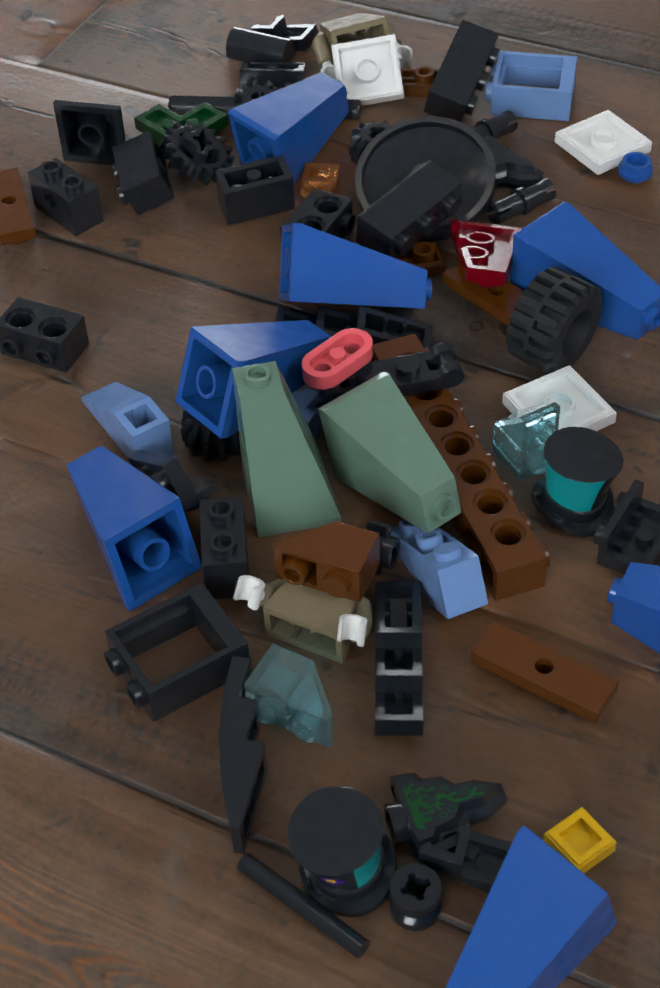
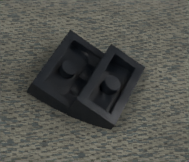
[236,61,306,94]

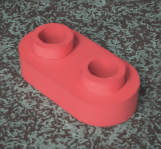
[302,328,373,390]

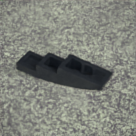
[274,306,433,350]
[375,581,423,736]
[219,656,268,854]

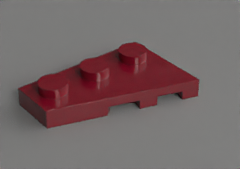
[450,219,522,288]

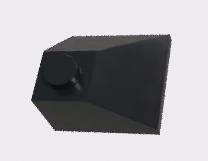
[53,100,126,165]

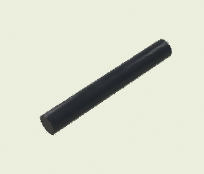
[237,853,370,959]

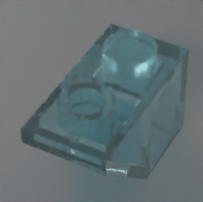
[492,402,560,481]
[244,644,334,748]

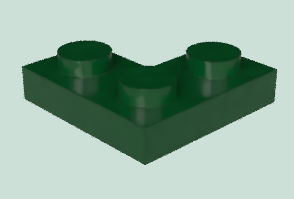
[134,102,228,143]

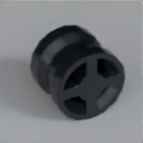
[389,863,442,931]

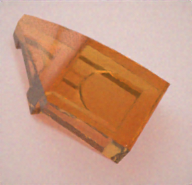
[300,162,340,198]

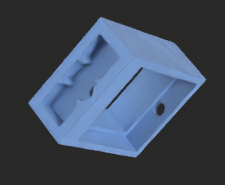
[485,51,577,121]

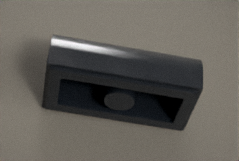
[226,27,296,62]

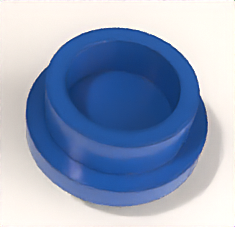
[618,152,653,184]

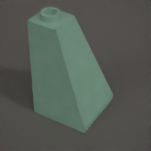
[232,361,341,538]
[318,372,462,533]

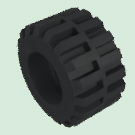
[506,267,603,374]

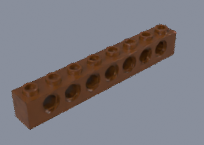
[371,334,550,601]

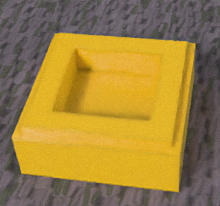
[543,807,617,873]

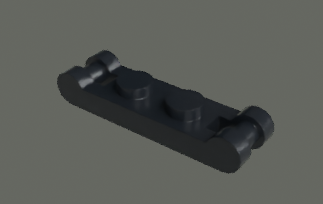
[318,342,464,406]

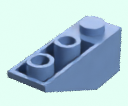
[81,382,175,458]
[390,519,488,619]

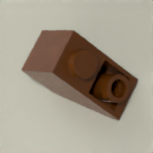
[273,521,380,602]

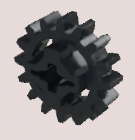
[159,120,234,185]

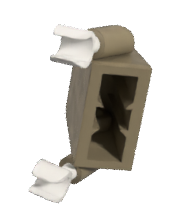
[313,13,413,80]
[233,575,375,664]

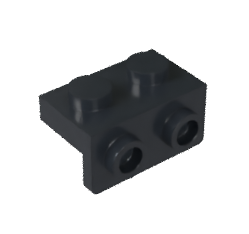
[128,450,219,511]
[594,479,660,575]

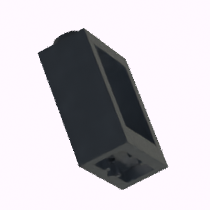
[104,583,250,722]

